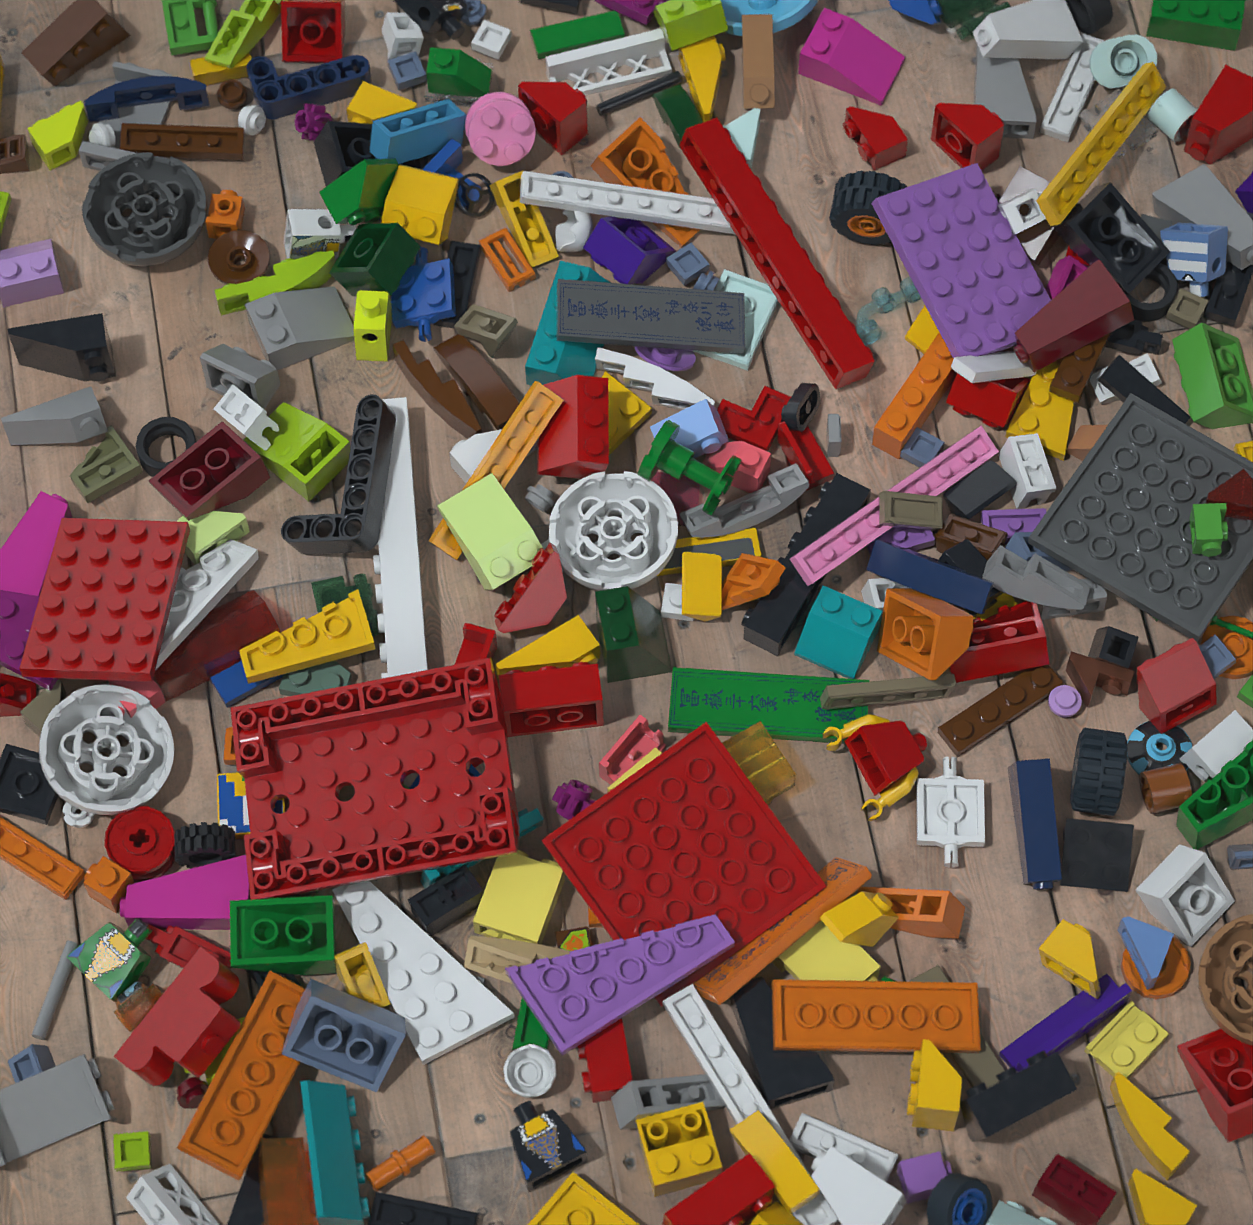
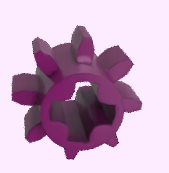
[294,104,332,141]
[552,780,595,820]

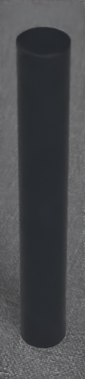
[596,71,683,116]

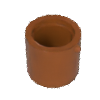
[1139,763,1192,814]

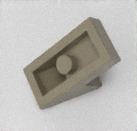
[454,304,518,357]

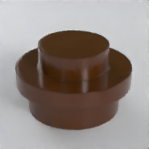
[217,79,247,109]

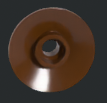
[208,230,270,284]

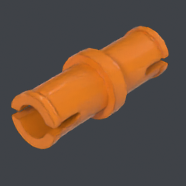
[365,1135,436,1192]

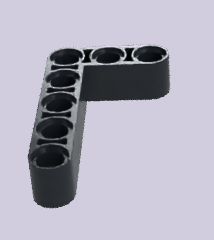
[281,394,396,555]

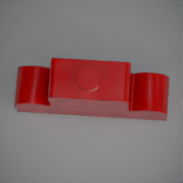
[114,947,241,1086]

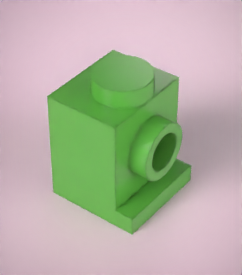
[1189,503,1228,557]

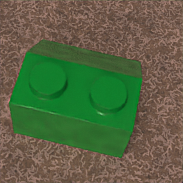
[319,158,398,226]

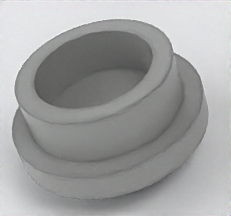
[525,484,556,513]

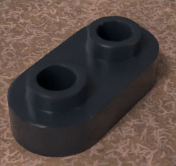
[781,382,820,432]

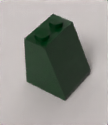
[595,586,672,683]

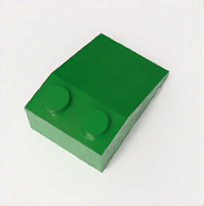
[230,895,337,975]

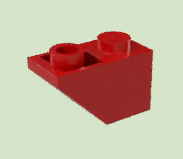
[843,106,908,171]

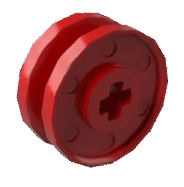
[105,806,175,882]

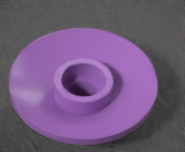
[634,346,696,371]

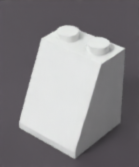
[811,1146,906,1225]

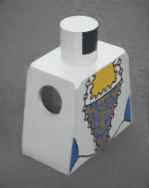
[284,209,356,259]

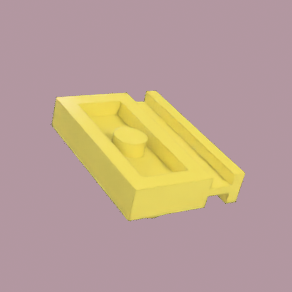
[1084,1000,1169,1079]

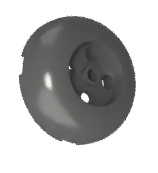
[82,153,207,266]

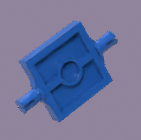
[391,247,456,342]

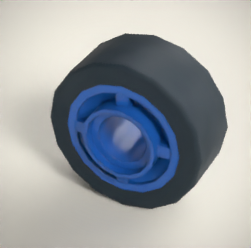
[926,1173,993,1225]

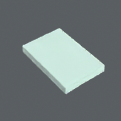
[692,269,779,371]

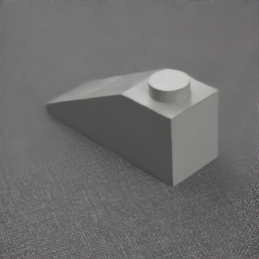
[1,386,108,445]
[611,1074,725,1130]

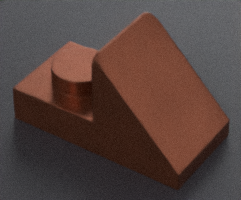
[1066,651,1134,707]

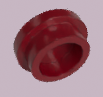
[176,1077,209,1109]

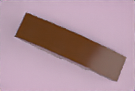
[434,334,520,430]
[392,340,482,439]

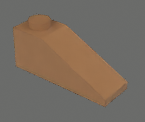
[742,14,775,109]

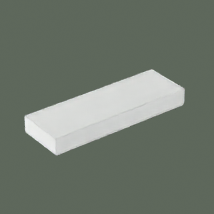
[951,351,1037,383]
[789,1113,898,1183]

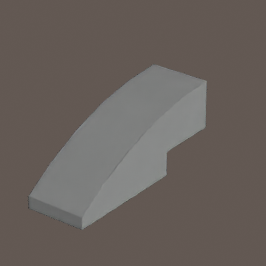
[982,545,1090,610]

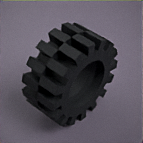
[174,822,236,869]

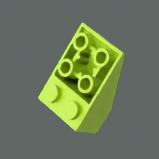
[243,402,351,502]

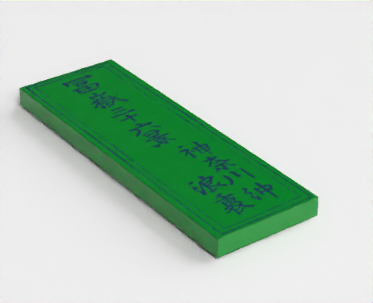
[668,667,869,744]

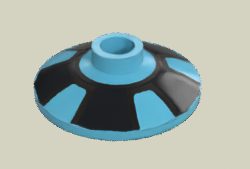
[1127,721,1192,775]

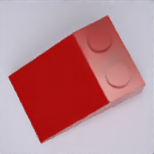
[1177,1029,1253,1143]

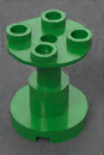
[637,420,742,516]

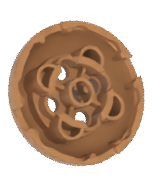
[1198,914,1253,1046]

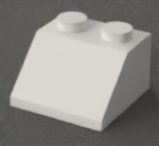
[1135,844,1235,947]

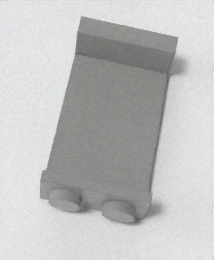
[79,61,172,171]
[0,1054,115,1166]

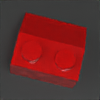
[281,0,345,62]
[518,81,588,156]
[931,103,1004,171]
[946,373,1031,428]

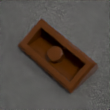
[935,514,1008,561]

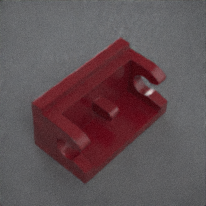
[1032,1153,1117,1225]

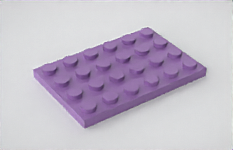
[872,163,1051,359]

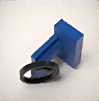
[422,139,495,217]

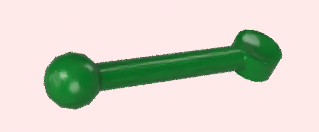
[1210,616,1253,639]

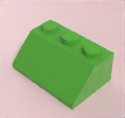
[1172,323,1253,429]

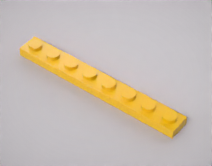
[1036,62,1166,226]

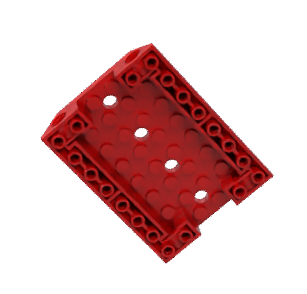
[230,658,520,899]

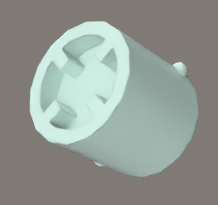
[1147,88,1198,142]

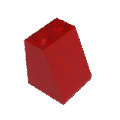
[1184,64,1253,165]

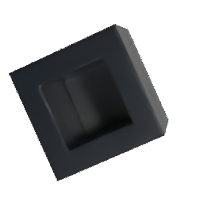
[1088,626,1139,669]

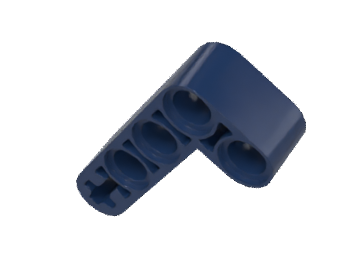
[247,55,372,120]

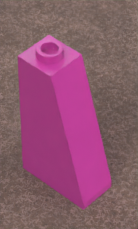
[0,491,73,596]
[120,855,251,930]

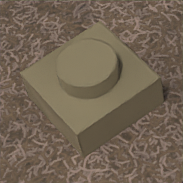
[1166,288,1209,329]

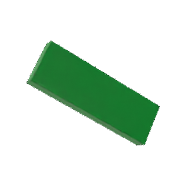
[530,11,625,60]

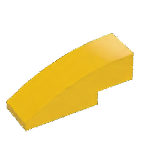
[1110,1071,1190,1181]
[729,1111,820,1215]

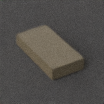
[879,491,942,530]

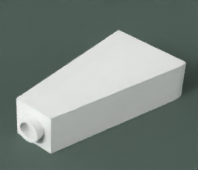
[973,0,1083,59]

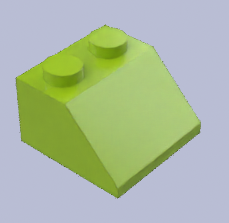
[653,0,728,51]

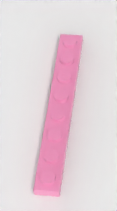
[790,425,999,586]

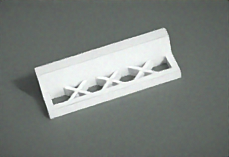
[546,28,672,96]
[126,1164,219,1225]

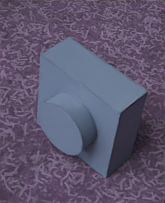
[388,51,427,90]
[666,243,710,286]
[900,427,944,467]
[1199,635,1236,679]

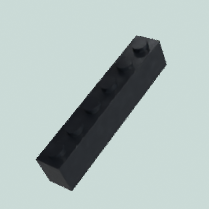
[741,473,871,657]

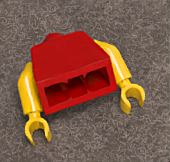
[822,714,927,821]

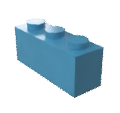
[370,99,466,164]

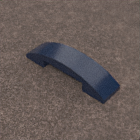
[84,76,210,122]

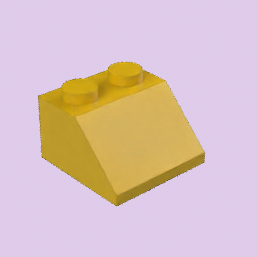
[381,164,459,245]

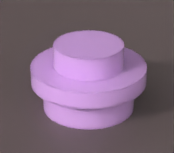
[1048,685,1082,718]

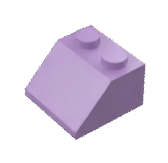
[0,239,64,307]

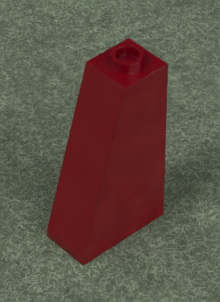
[1014,259,1134,373]

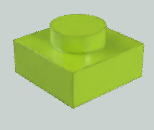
[113,1131,151,1172]

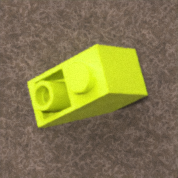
[27,100,88,171]

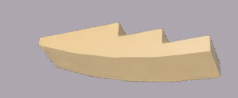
[464,936,570,984]

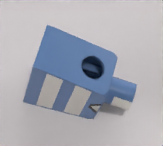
[1160,223,1228,297]

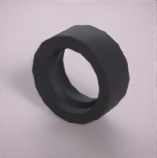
[1065,0,1113,35]
[1125,263,1177,322]
[136,417,196,477]

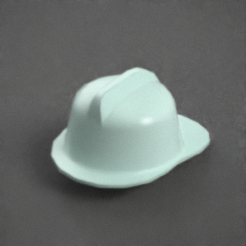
[1089,34,1157,88]

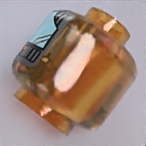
[114,981,163,1032]

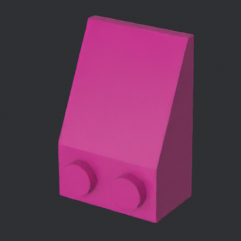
[798,8,905,106]

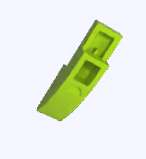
[215,250,336,315]

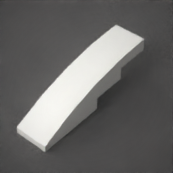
[595,348,715,410]

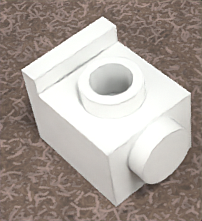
[381,13,424,60]
[998,189,1046,234]

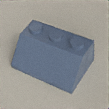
[282,979,406,1093]

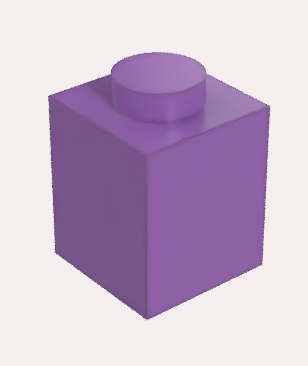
[897,1151,952,1204]

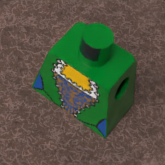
[67,918,152,1004]

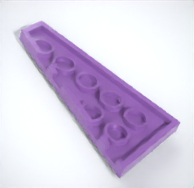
[505,914,735,1056]

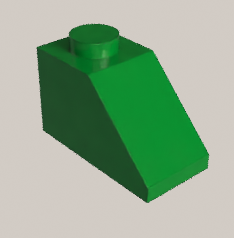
[426,47,492,97]

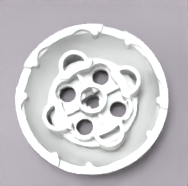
[549,471,678,591]
[39,684,174,815]

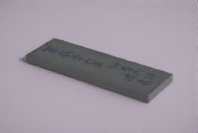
[557,279,745,354]

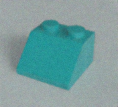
[794,585,883,679]

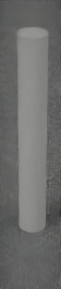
[31,941,79,1040]

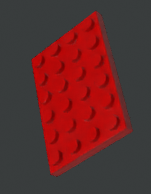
[19,518,190,682]

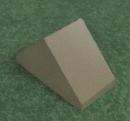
[21,680,66,737]

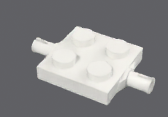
[916,756,985,868]

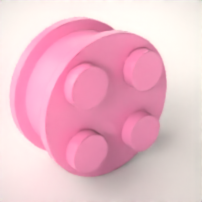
[465,92,536,166]

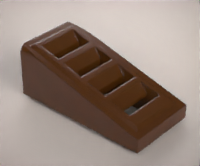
[0,134,29,174]

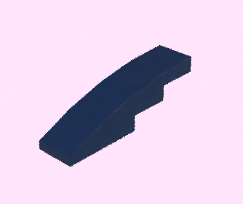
[866,539,994,614]

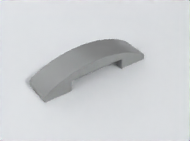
[680,464,809,538]

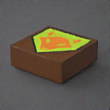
[555,926,592,951]

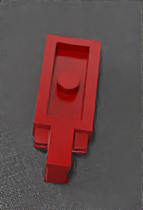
[146,924,231,970]

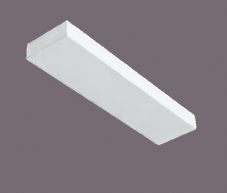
[1039,33,1104,143]

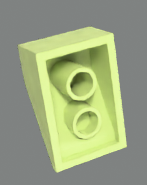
[437,473,543,590]

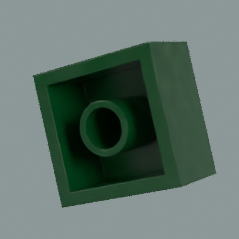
[329,223,421,296]

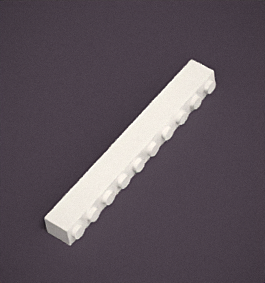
[373,397,428,678]

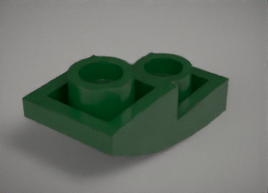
[652,84,703,148]

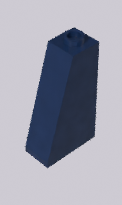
[1008,758,1062,890]

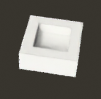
[471,20,511,60]
[661,583,694,621]

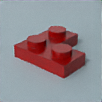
[717,386,791,451]

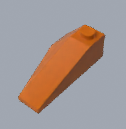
[590,117,701,247]

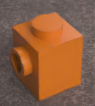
[83,856,135,914]

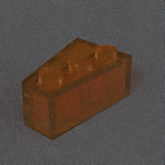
[258,1137,317,1225]

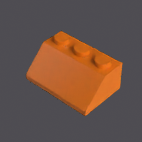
[877,588,974,680]

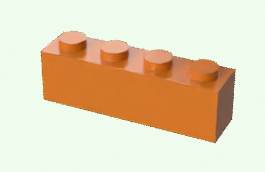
[872,333,957,460]

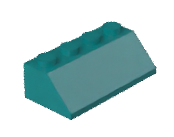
[525,260,610,386]
[300,1080,370,1225]

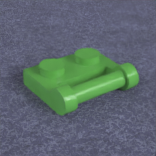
[162,0,219,56]

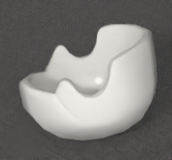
[555,210,594,252]
[503,1044,557,1098]

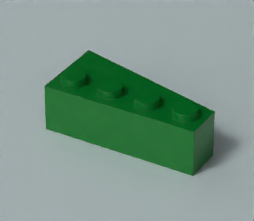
[1176,740,1253,850]

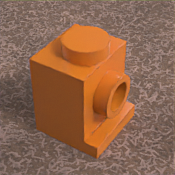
[205,190,245,239]

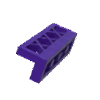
[999,973,1132,1071]

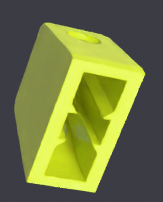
[353,290,392,362]

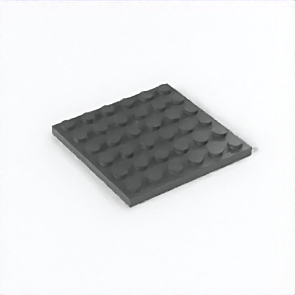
[1028,393,1253,642]

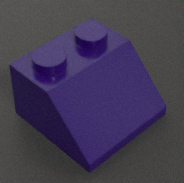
[583,216,676,284]

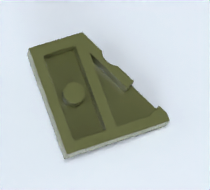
[70,425,143,504]

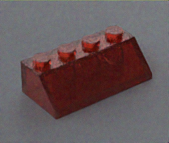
[153,590,280,702]

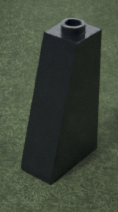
[729,976,835,1110]

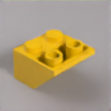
[906,1039,962,1131]
[636,1102,723,1197]

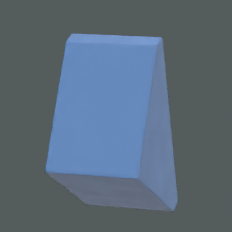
[1118,916,1174,990]

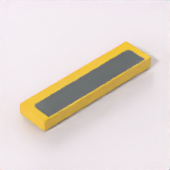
[657,528,761,576]

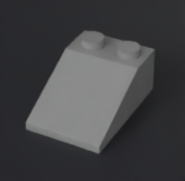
[245,286,354,370]

